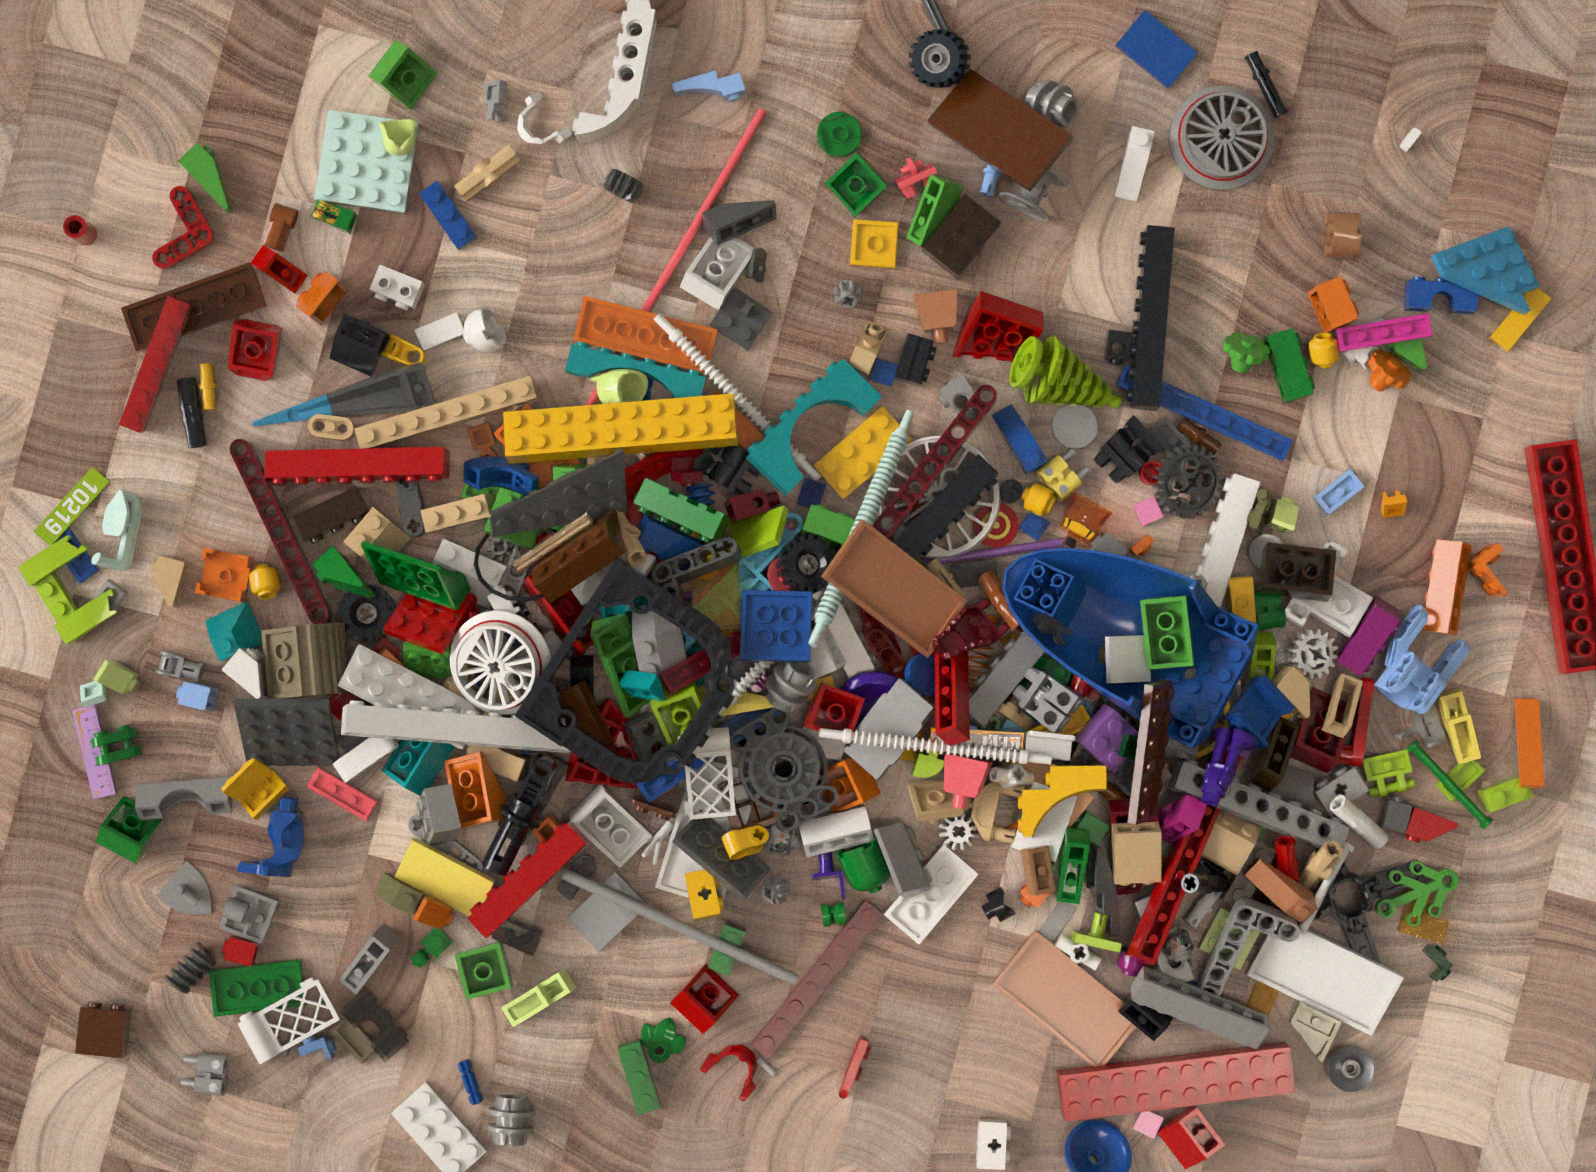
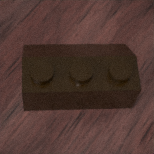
[1219,840,1278,914]

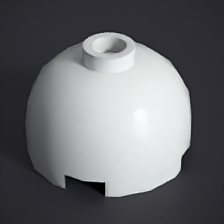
[463,305,506,353]

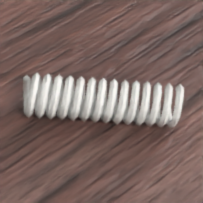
[756,1057,777,1077]

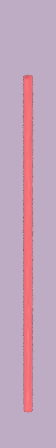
[585,108,767,405]

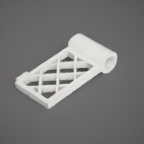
[678,727,736,820]
[237,977,341,1064]

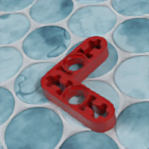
[152,186,215,270]

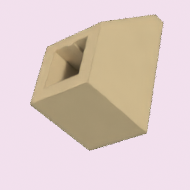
[849,320,889,375]

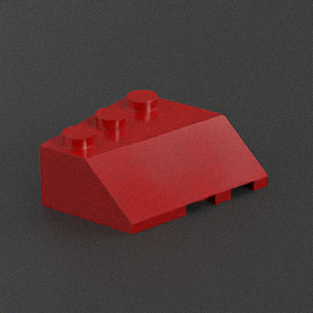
[953,291,1044,361]

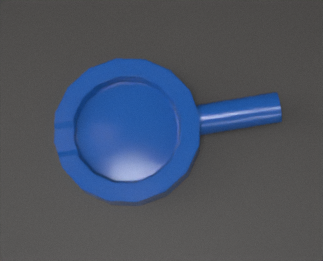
[904,654,935,697]

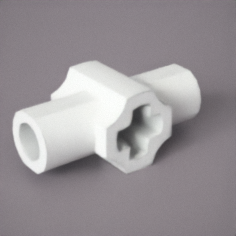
[989,764,1034,789]
[1055,934,1102,970]

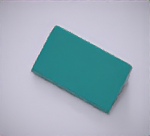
[619,670,665,701]

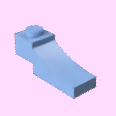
[672,70,746,102]

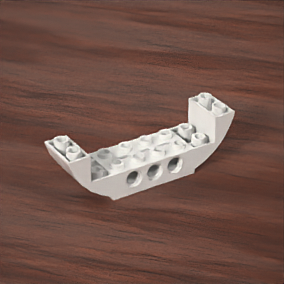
[573,0,657,143]

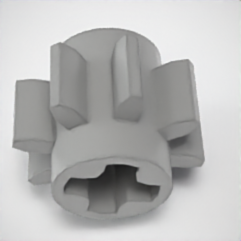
[834,280,862,308]
[486,538,515,563]
[762,876,791,905]

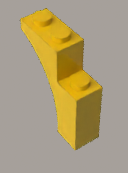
[1018,766,1108,838]

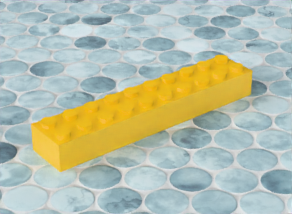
[503,394,738,464]

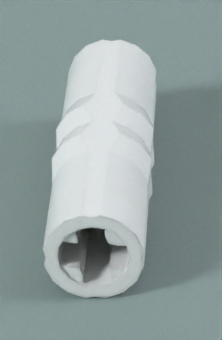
[1330,795,1388,849]

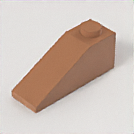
[1245,859,1318,924]

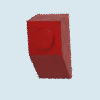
[250,245,308,294]
[1401,807,1458,844]

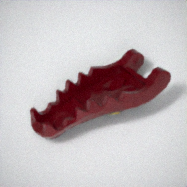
[932,598,1010,660]

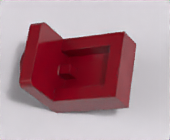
[670,457,703,486]

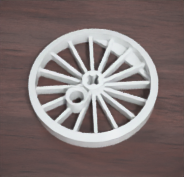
[878,436,1001,559]

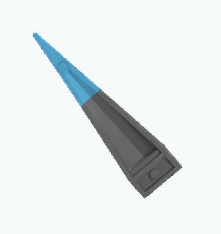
[252,362,436,426]

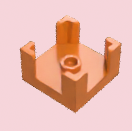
[195,548,254,602]

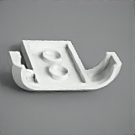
[1285,542,1373,638]

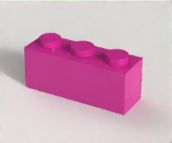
[1158,795,1207,843]

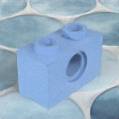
[176,681,220,711]

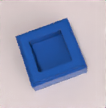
[870,358,898,387]

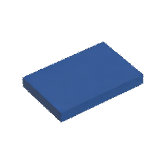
[1116,10,1197,89]

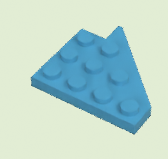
[1431,226,1540,315]

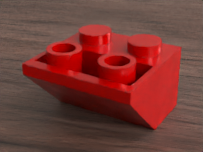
[1157,1105,1225,1169]

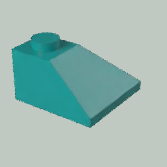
[205,601,263,662]

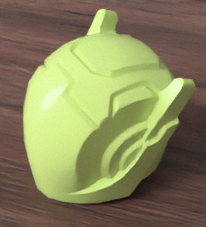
[591,369,648,404]

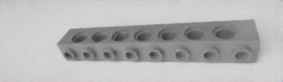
[1167,759,1350,850]

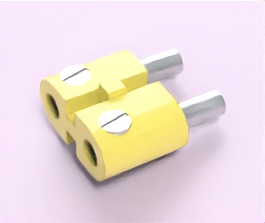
[1036,448,1091,502]

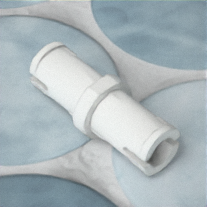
[1184,892,1223,929]

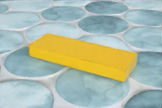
[1489,288,1551,352]

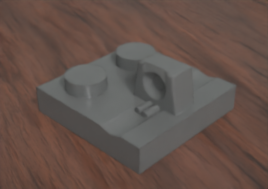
[709,287,773,351]

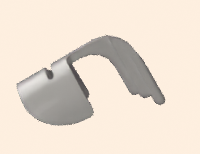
[1394,704,1446,748]

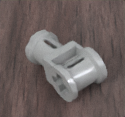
[155,651,205,683]

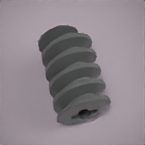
[165,942,216,994]

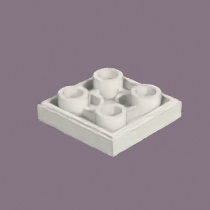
[1105,635,1151,683]

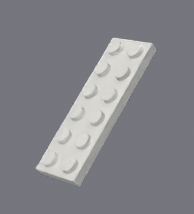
[337,644,482,750]

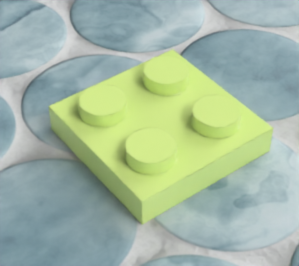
[1198,907,1260,970]

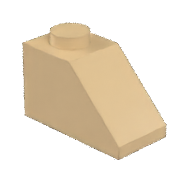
[151,555,189,607]
[1271,666,1310,718]

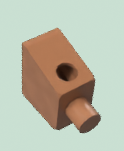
[913,289,957,344]

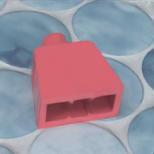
[944,753,993,809]

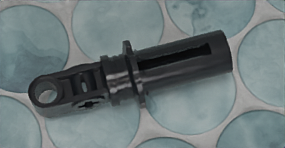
[482,756,556,876]

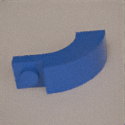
[463,457,539,496]

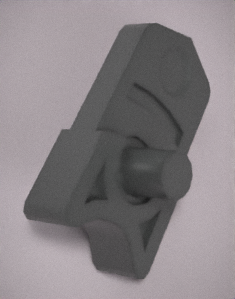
[746,248,767,282]

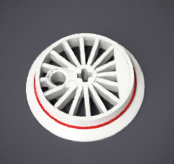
[450,610,551,715]

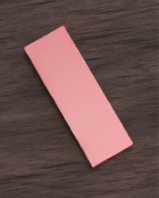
[307,767,379,821]

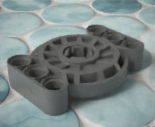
[730,708,838,831]

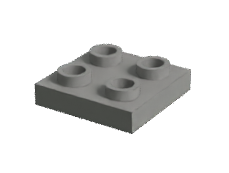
[218,884,279,945]

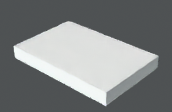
[1012,781,1078,862]

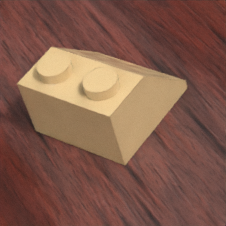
[343,507,411,563]
[1201,810,1262,875]

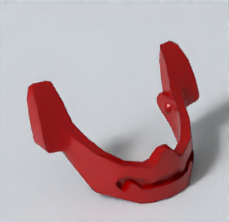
[700,1044,757,1102]

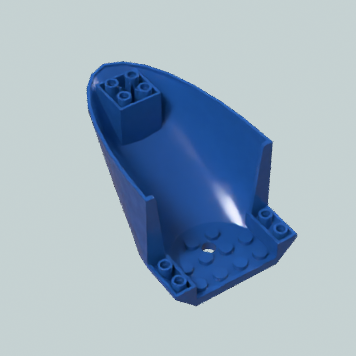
[1002,548,1259,749]

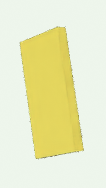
[394,837,496,916]

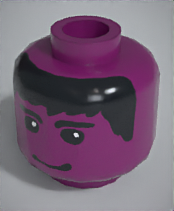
[1117,941,1148,977]

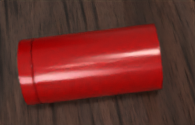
[63,215,97,245]

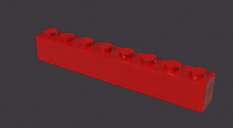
[264,447,450,486]

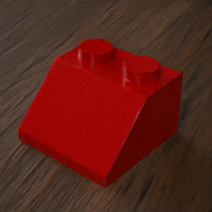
[802,683,865,732]
[670,964,739,1034]

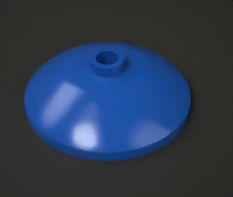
[1064,1120,1132,1172]

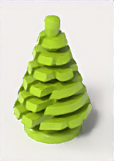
[1009,335,1122,409]

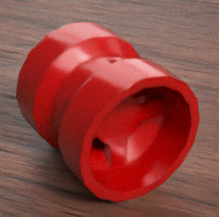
[1139,461,1162,486]

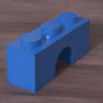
[1404,277,1478,314]

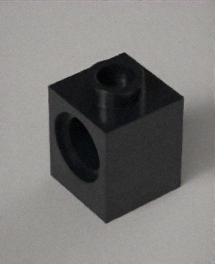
[1104,330,1132,365]

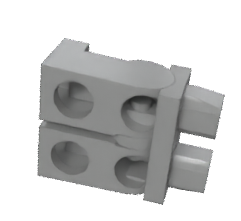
[1012,667,1085,733]

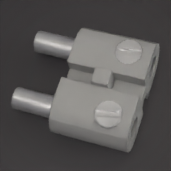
[180,1052,229,1096]

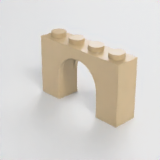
[466,679,531,782]

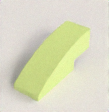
[501,968,577,1027]

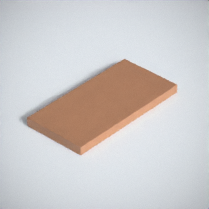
[821,519,967,657]
[992,930,1136,1067]

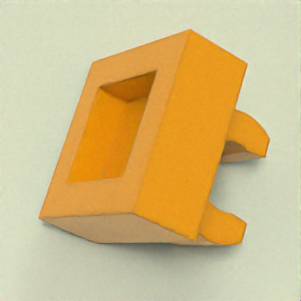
[1381,490,1407,518]

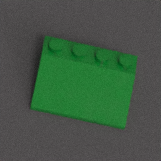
[361,541,470,610]

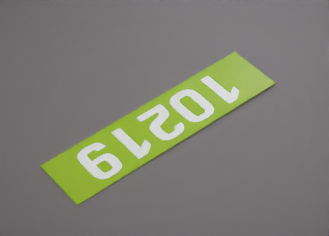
[33,467,110,546]

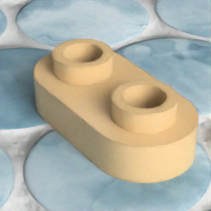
[308,414,355,441]
[996,701,1033,732]

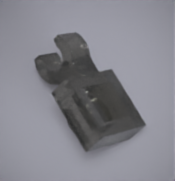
[1030,613,1072,645]

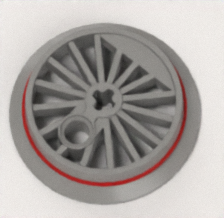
[1170,86,1274,190]

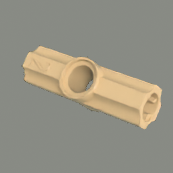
[454,145,521,203]
[617,511,647,567]
[1299,840,1343,889]

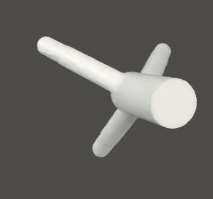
[642,821,674,865]

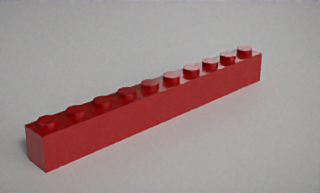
[1126,749,1242,965]

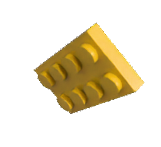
[813,406,912,500]

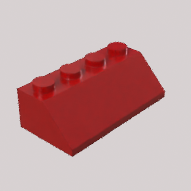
[522,574,595,658]

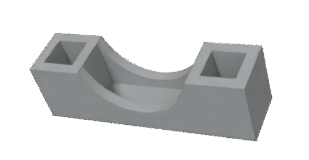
[135,777,233,820]

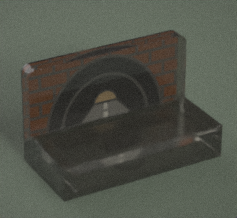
[492,916,544,956]

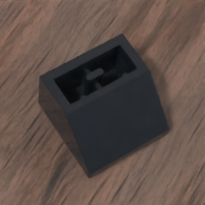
[329,314,389,377]

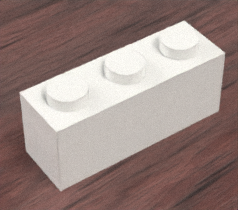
[799,807,873,857]

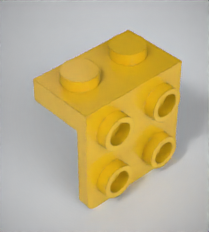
[221,758,290,820]

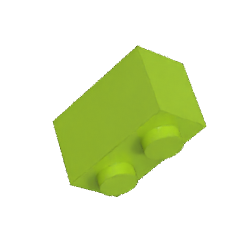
[1476,774,1534,813]

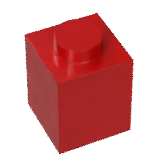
[222,936,260,967]

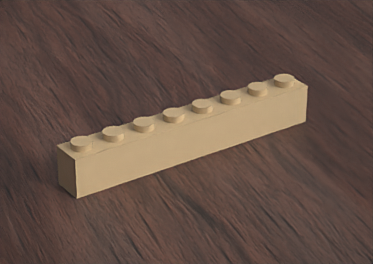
[354,376,540,448]

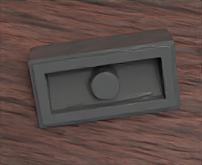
[950,560,998,588]

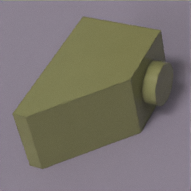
[374,873,425,916]

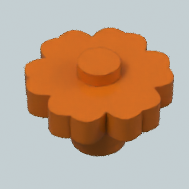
[1368,349,1412,392]

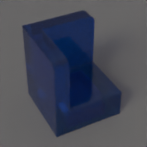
[796,478,826,508]

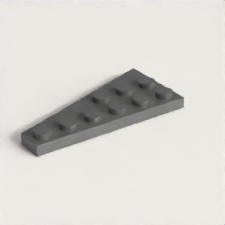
[489,448,627,537]

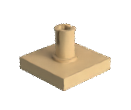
[908,778,964,824]

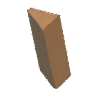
[1021,845,1056,896]

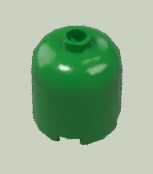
[836,836,890,894]

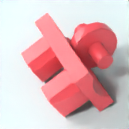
[893,157,937,198]

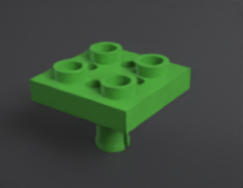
[403,642,452,679]

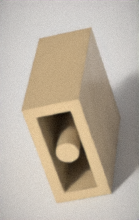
[1112,822,1162,886]

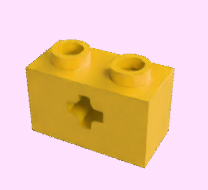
[684,869,724,922]

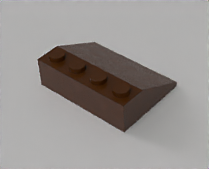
[531,508,625,603]

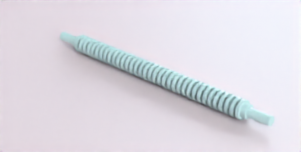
[808,410,915,647]

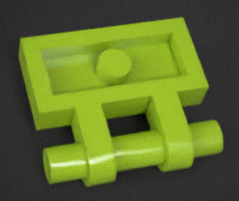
[1362,749,1415,798]

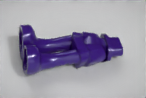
[1201,727,1256,806]

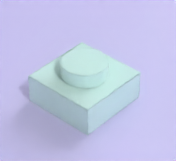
[80,681,106,708]

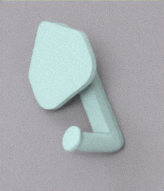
[91,490,142,571]

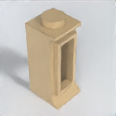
[1322,673,1363,738]

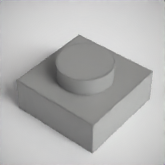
[95,579,128,610]

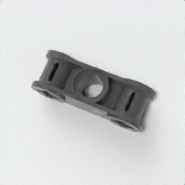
[396,479,425,537]

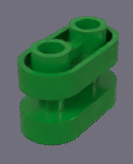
[90,724,142,766]

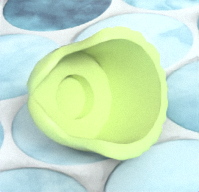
[379,119,417,156]

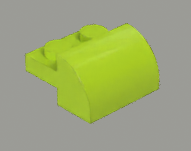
[911,751,944,778]

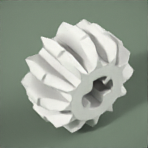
[939,812,978,850]

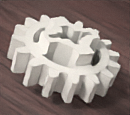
[1288,628,1338,679]

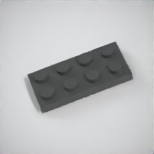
[672,810,771,901]

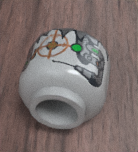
[764,823,798,855]
[1162,926,1194,962]

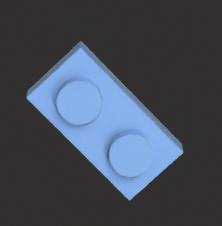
[1313,469,1365,515]

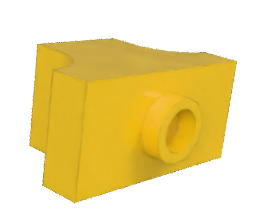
[1226,576,1256,623]

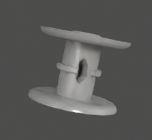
[999,167,1070,222]

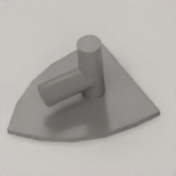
[156,861,212,915]

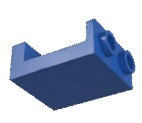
[1224,675,1295,750]

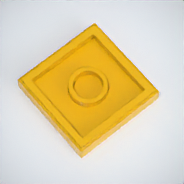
[850,219,899,269]

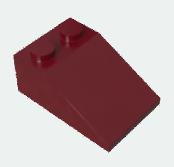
[1290,687,1347,774]

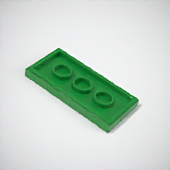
[209,959,307,1017]

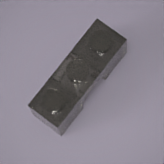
[339,989,409,1063]

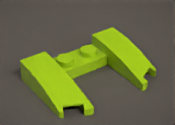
[18,535,118,645]

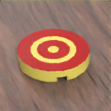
[973,503,1019,548]

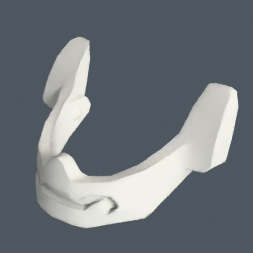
[517,92,573,144]

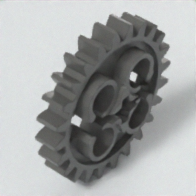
[1152,444,1224,519]

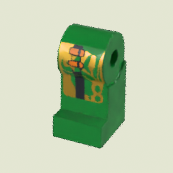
[310,199,358,234]

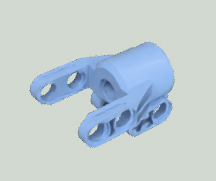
[1374,605,1470,714]

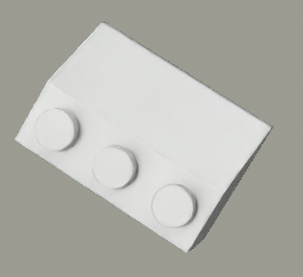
[433,539,507,609]
[222,648,268,699]

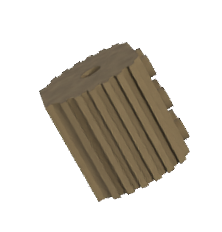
[261,623,348,699]

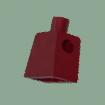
[724,489,780,525]

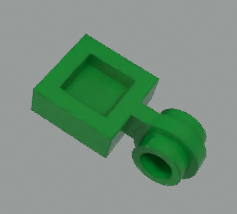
[410,928,454,968]

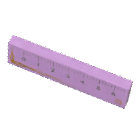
[72,704,117,799]

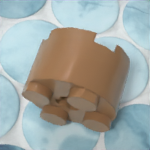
[1321,212,1362,259]

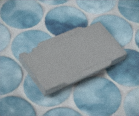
[843,678,935,780]

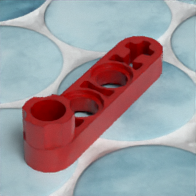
[1338,677,1374,767]

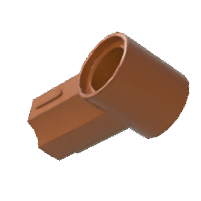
[263,203,299,252]

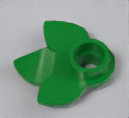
[641,1018,686,1063]

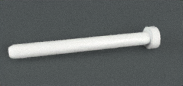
[1299,842,1355,935]

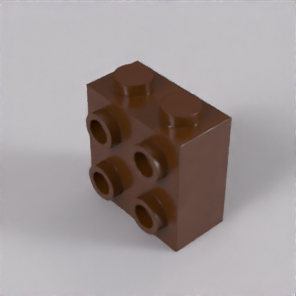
[75,1001,132,1058]

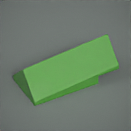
[591,613,651,718]

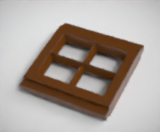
[717,774,787,830]

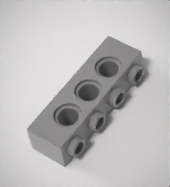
[1132,893,1196,983]

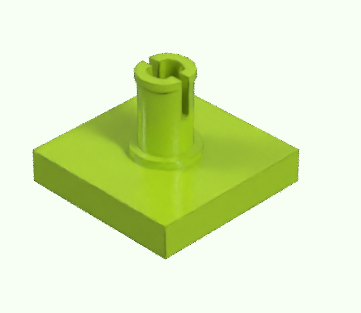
[1070,912,1122,953]

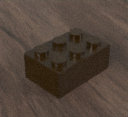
[922,194,1001,279]
[1259,542,1336,602]

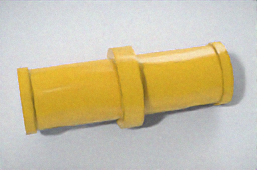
[198,363,217,410]

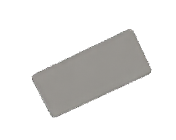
[1039,902,1076,942]

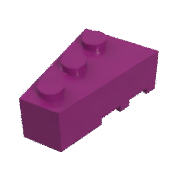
[1337,595,1401,676]

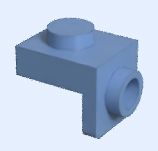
[298,1035,337,1060]

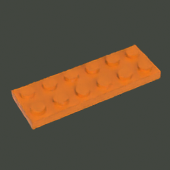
[573,296,717,374]

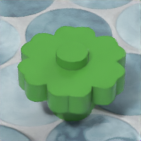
[1223,333,1270,373]

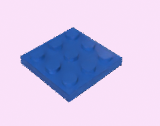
[740,590,813,662]

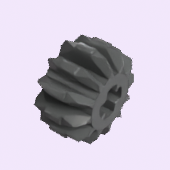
[603,169,643,203]

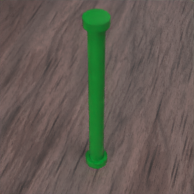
[1406,739,1493,829]

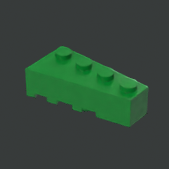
[634,478,731,543]

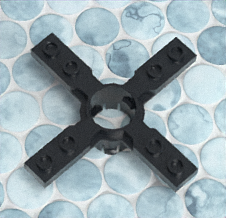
[1266,817,1426,964]

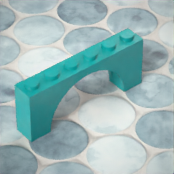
[746,359,883,497]

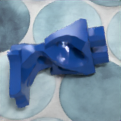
[237,797,304,877]

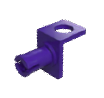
[811,852,845,900]

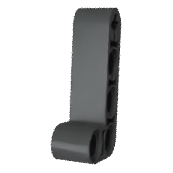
[652,537,742,601]

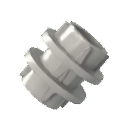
[1024,80,1079,128]
[765,662,816,712]
[487,1095,535,1146]

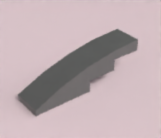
[1087,842,1120,937]

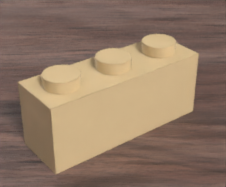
[420,494,495,533]

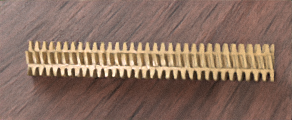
[513,513,594,572]

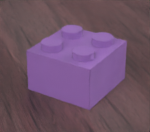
[1076,704,1139,774]

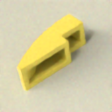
[1437,688,1481,764]

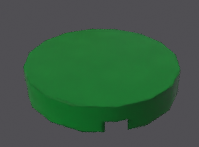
[817,111,862,158]

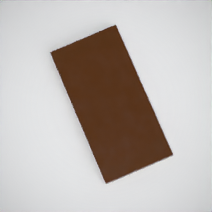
[927,69,1074,192]

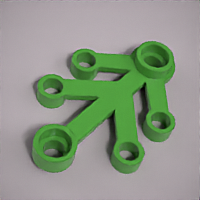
[1375,860,1459,927]

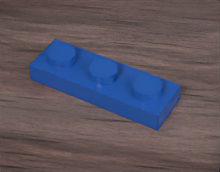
[419,180,477,250]

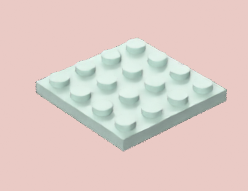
[314,110,419,214]

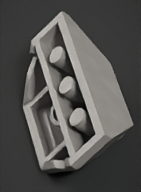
[632,605,687,687]

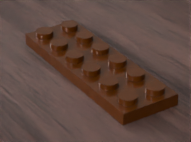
[121,262,267,352]
[1127,680,1175,825]

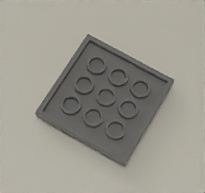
[234,699,340,766]

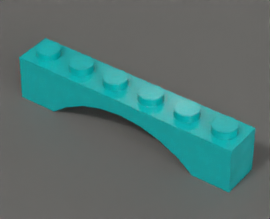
[565,342,706,398]

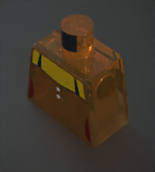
[1059,492,1113,548]

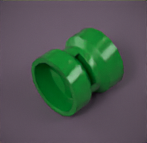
[821,902,846,927]

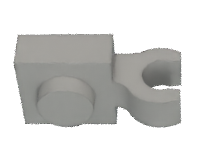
[484,80,507,122]

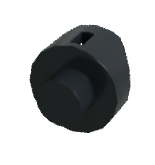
[981,887,1015,922]

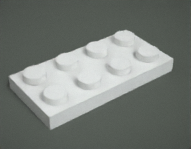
[884,844,979,944]
[391,1081,487,1172]

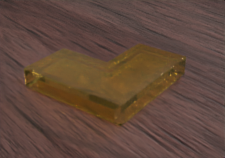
[1397,887,1449,944]

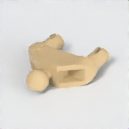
[963,782,1025,844]

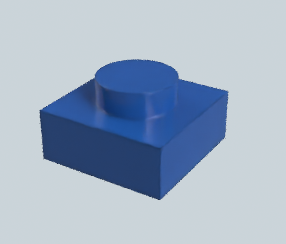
[1019,512,1050,542]

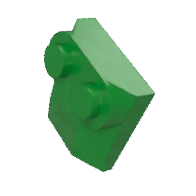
[824,152,889,218]

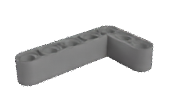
[1197,897,1300,996]

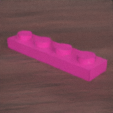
[1336,313,1433,352]

